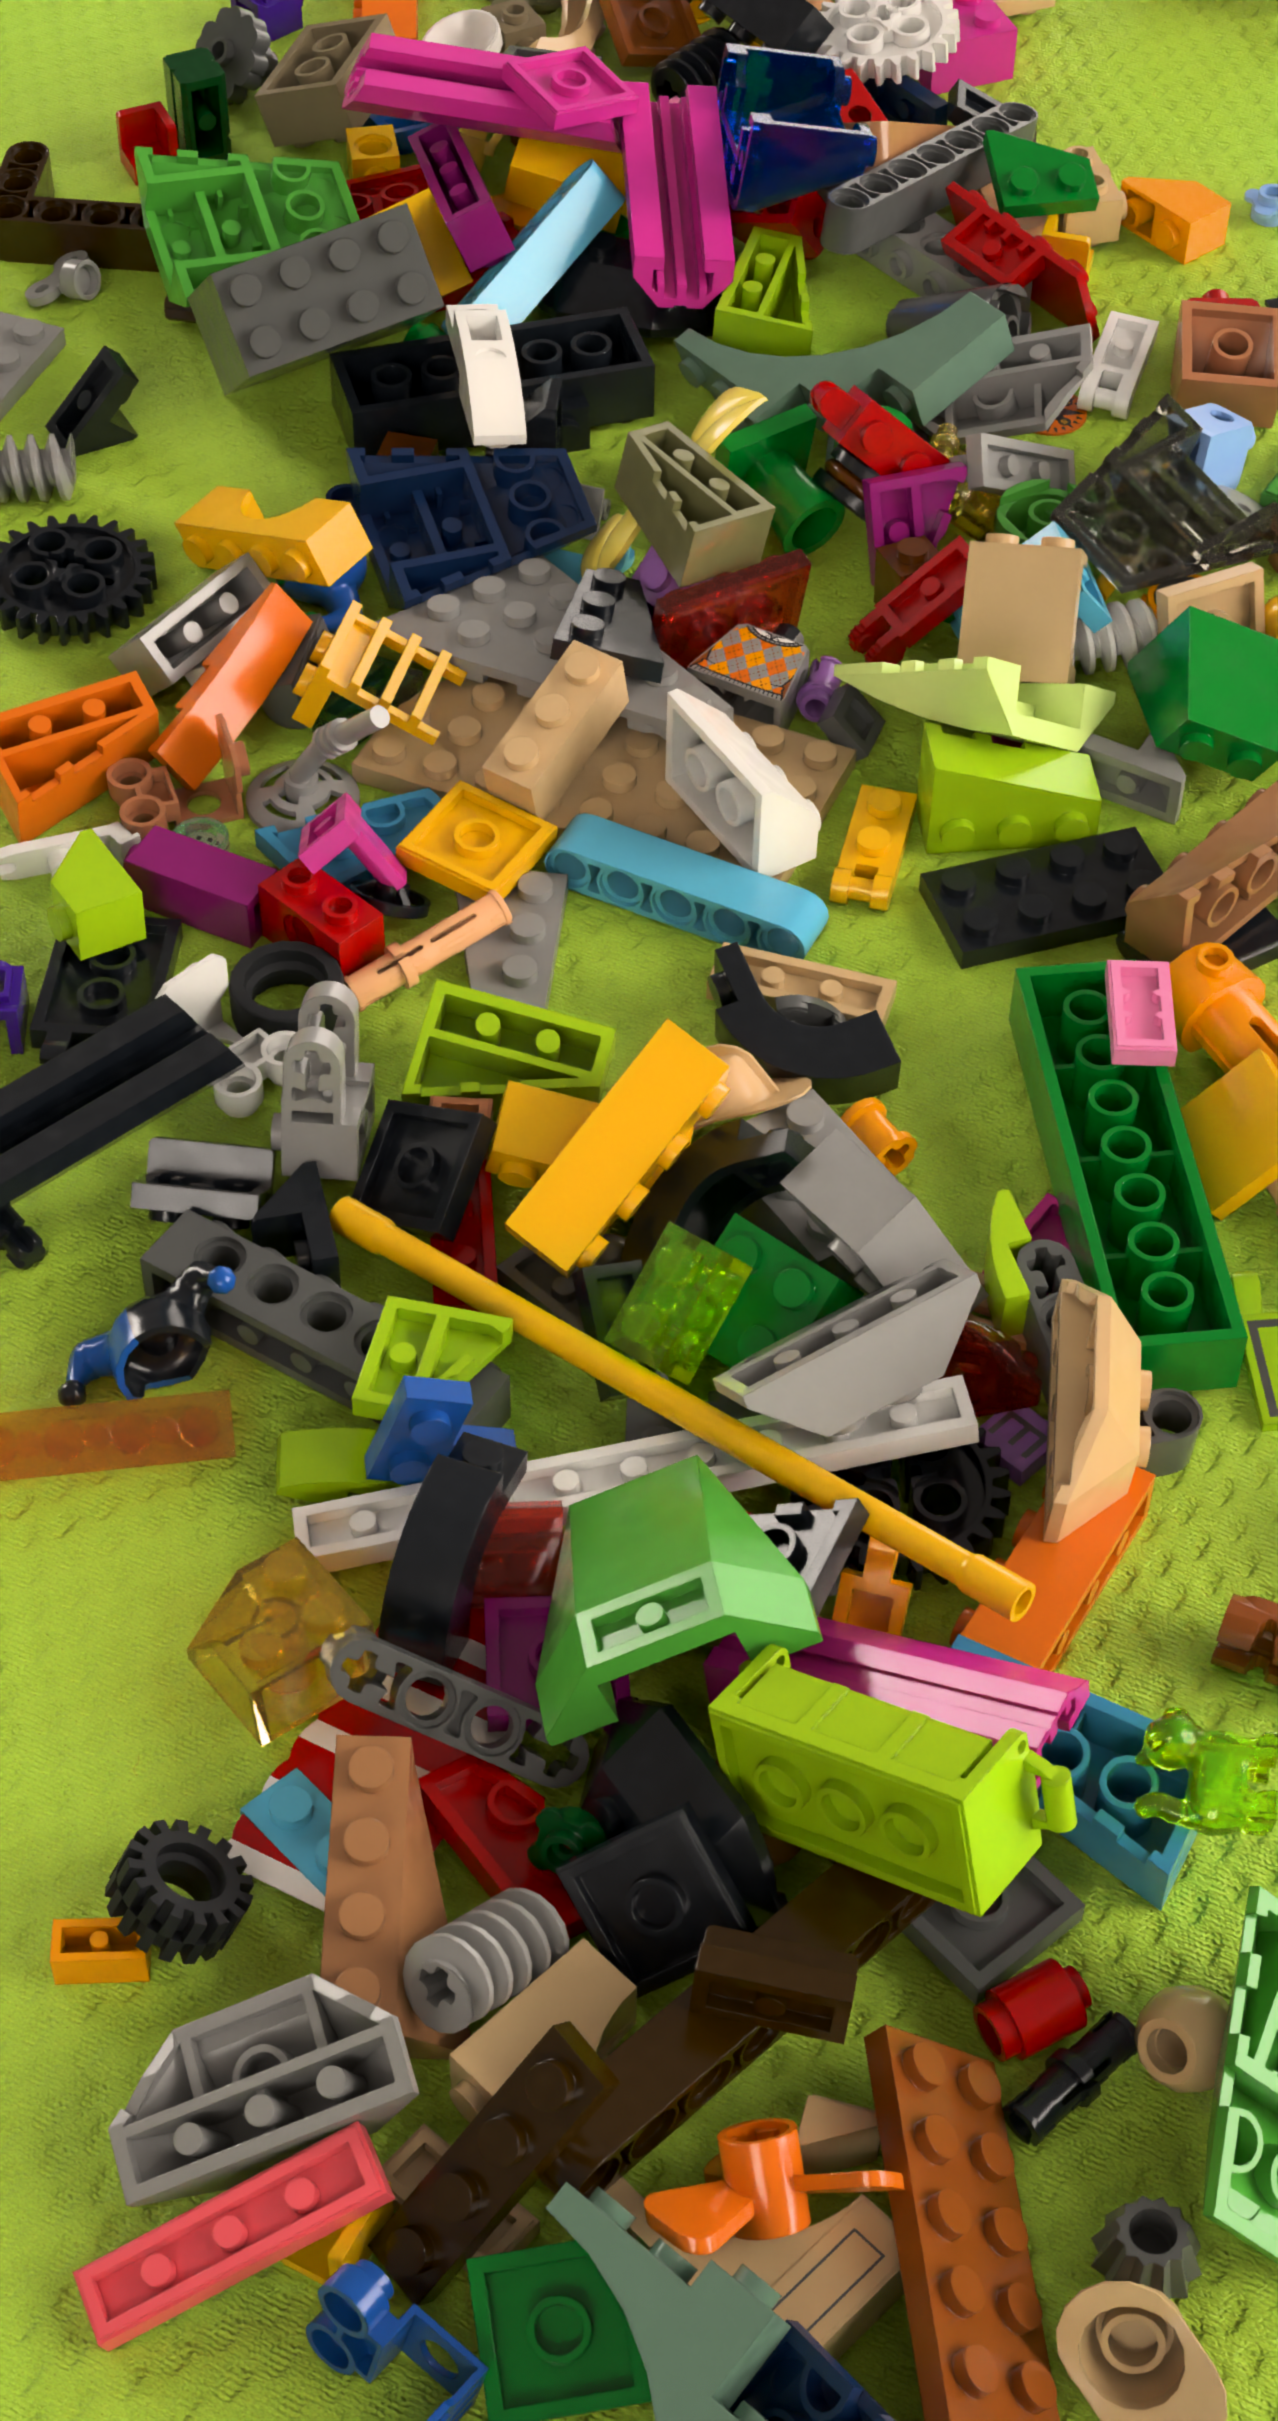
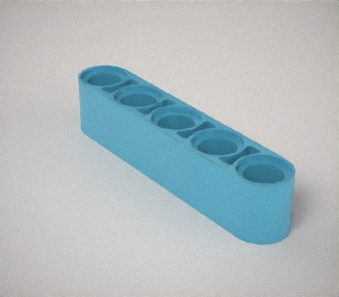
[441,159,625,335]
[544,813,829,959]

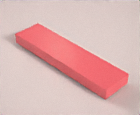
[73,2121,395,2352]

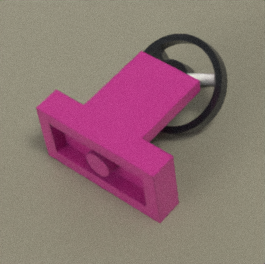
[298,792,431,919]

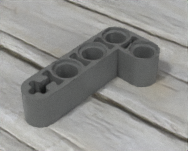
[1016,1239,1203,1477]

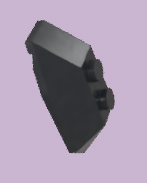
[537,232,722,338]
[578,1696,788,1928]

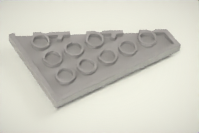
[375,555,734,740]

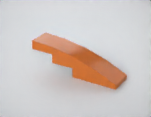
[147,582,313,790]

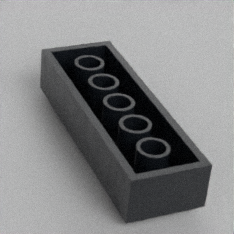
[329,307,655,455]

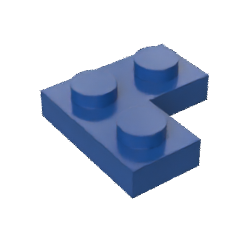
[364,1375,516,1485]

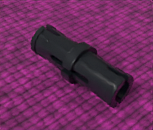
[1002,2010,1137,2146]

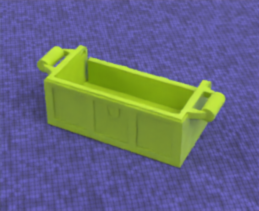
[707,1644,1077,1917]

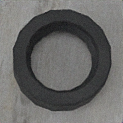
[229,941,345,1037]

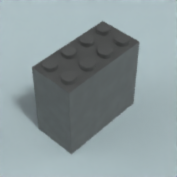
[187,203,444,396]

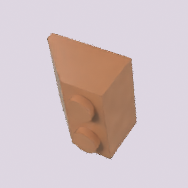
[1171,300,1278,428]

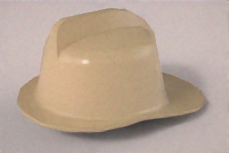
[693,1043,812,1131]
[1056,2281,1228,2421]

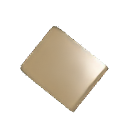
[798,2094,880,2175]

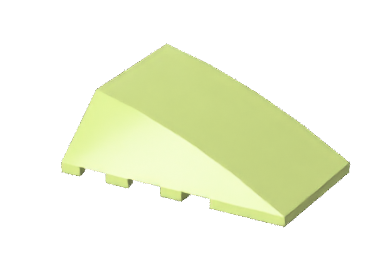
[833,656,1116,752]

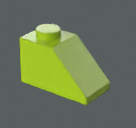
[47,828,147,961]

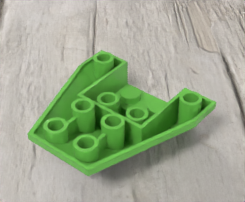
[535,1455,823,1747]

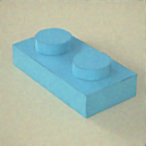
[240,1768,332,1896]

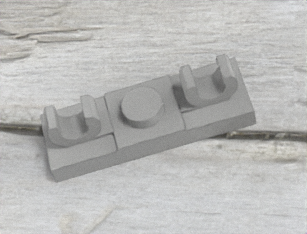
[949,432,1076,496]

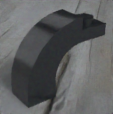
[708,942,901,1105]
[620,1118,815,1307]
[378,1432,528,1687]

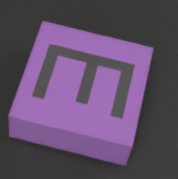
[979,1397,1048,1486]

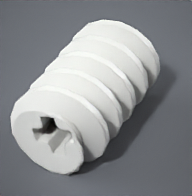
[1072,598,1158,675]

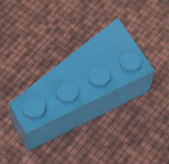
[951,1634,1227,1911]

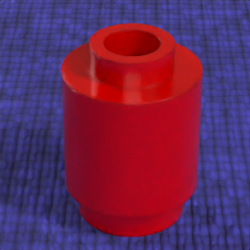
[973,1958,1092,2062]

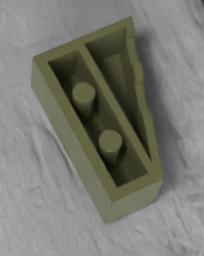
[615,421,776,588]

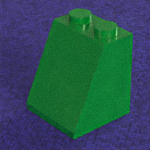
[1127,606,1278,782]

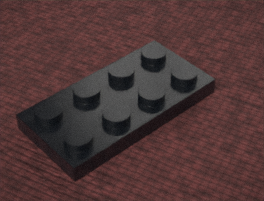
[919,827,1163,969]

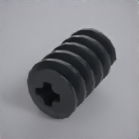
[650,27,747,102]

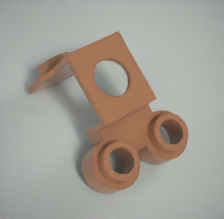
[106,713,250,841]

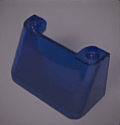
[717,43,877,213]

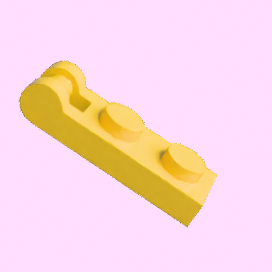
[829,784,917,912]

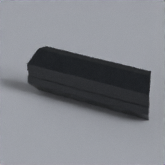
[0,994,245,1212]

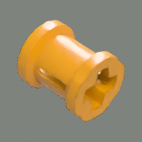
[840,1097,917,1176]

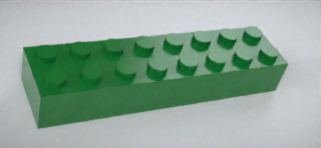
[1009,959,1248,1391]

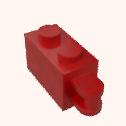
[810,381,950,476]

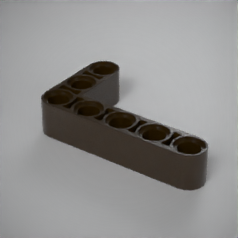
[0,141,159,272]

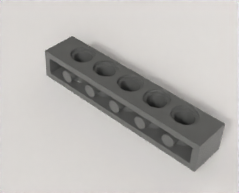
[140,1209,511,1428]

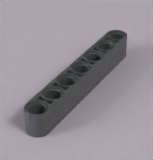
[820,102,1038,255]

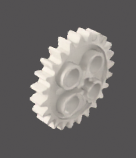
[814,0,960,86]

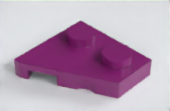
[862,462,967,586]

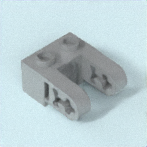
[270,981,375,1181]

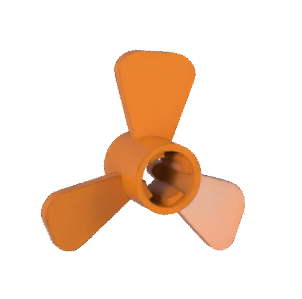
[644,2118,905,2255]

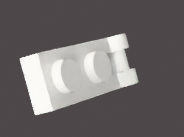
[1077,311,1159,420]

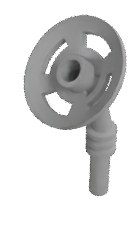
[246,705,390,833]

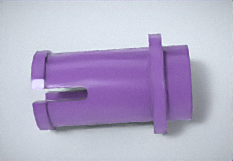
[796,655,842,722]

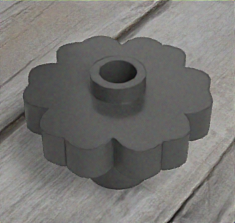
[196,5,278,106]

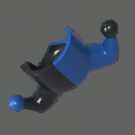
[58,1261,236,1409]

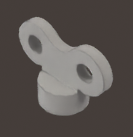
[25,250,101,307]

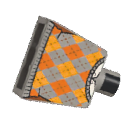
[687,623,810,729]

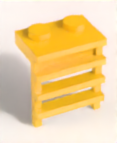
[291,600,467,746]

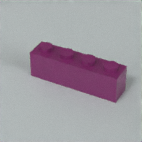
[408,123,516,273]

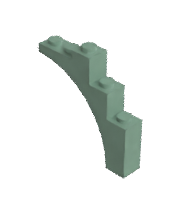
[674,291,1015,434]
[546,2182,791,2421]

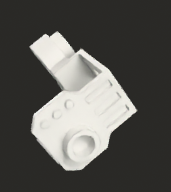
[155,953,296,1118]

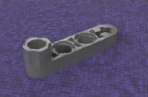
[319,1625,590,1788]

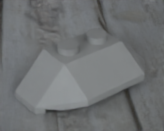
[906,323,1093,448]
[713,1258,981,1437]
[108,1973,420,2207]

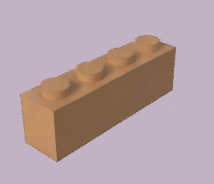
[1124,780,1278,964]
[320,1735,471,2060]

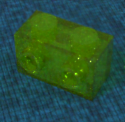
[604,1221,753,1385]

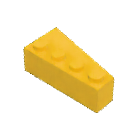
[504,1018,731,1279]

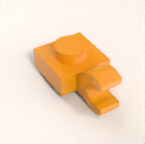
[832,1536,913,1636]

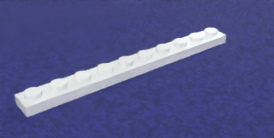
[291,1375,979,1578]

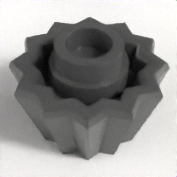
[1091,2196,1202,2299]

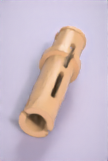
[344,889,512,1012]

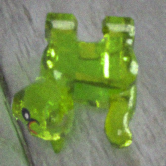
[1134,1707,1278,1836]

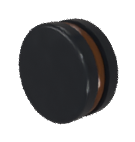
[813,444,881,523]

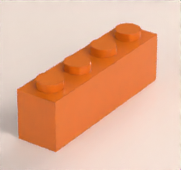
[949,1467,1156,1672]

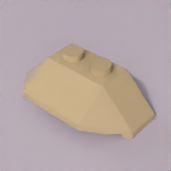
[1043,1278,1152,1543]

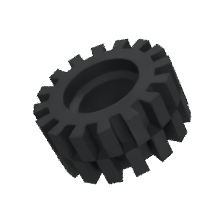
[105,1819,254,1964]

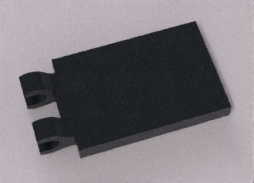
[29,917,183,1064]

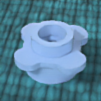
[1244,184,1278,227]

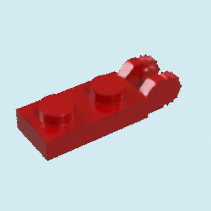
[847,535,969,664]

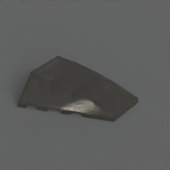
[1049,393,1278,594]

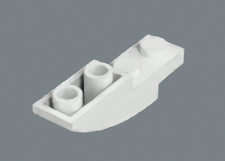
[445,304,527,449]

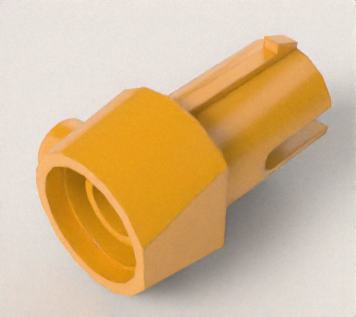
[1169,942,1278,1074]

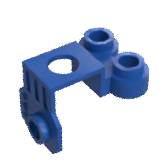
[306,2259,489,2421]

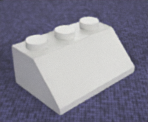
[665,689,821,877]

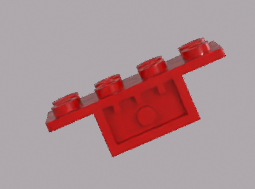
[940,181,1100,343]

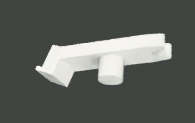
[0,821,141,881]

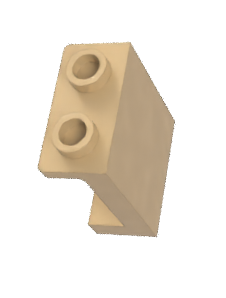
[957,533,1088,684]

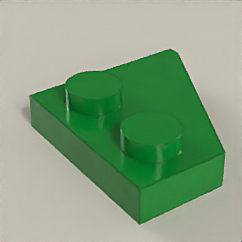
[983,130,1100,218]

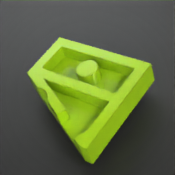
[351,1295,513,1421]

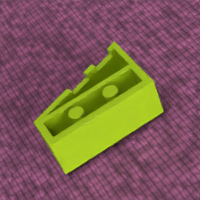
[712,226,813,357]
[916,722,1102,854]
[401,979,617,1111]

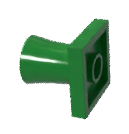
[715,403,845,557]

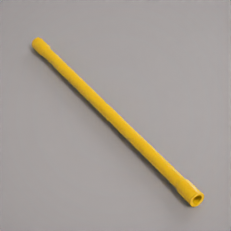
[329,1196,1036,1622]

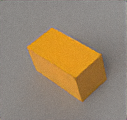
[50,1917,152,1985]

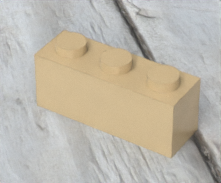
[482,640,629,820]

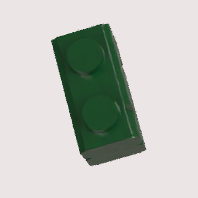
[163,47,232,160]

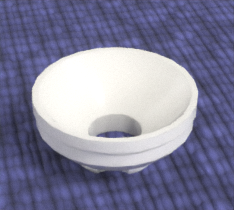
[422,9,503,53]

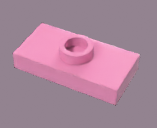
[1105,960,1178,1067]

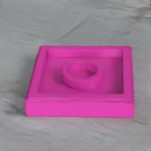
[501,46,639,131]

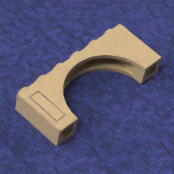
[449,1938,904,2361]

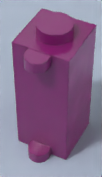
[123,825,277,949]

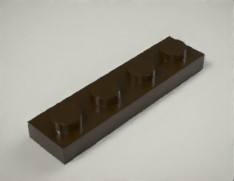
[368,2021,621,2306]

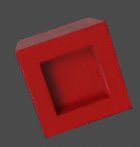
[116,101,178,186]

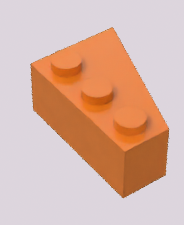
[0,671,159,843]

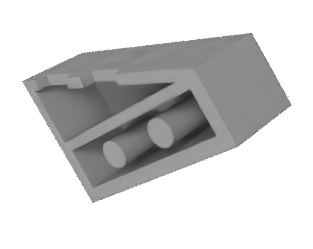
[780,1128,989,1314]

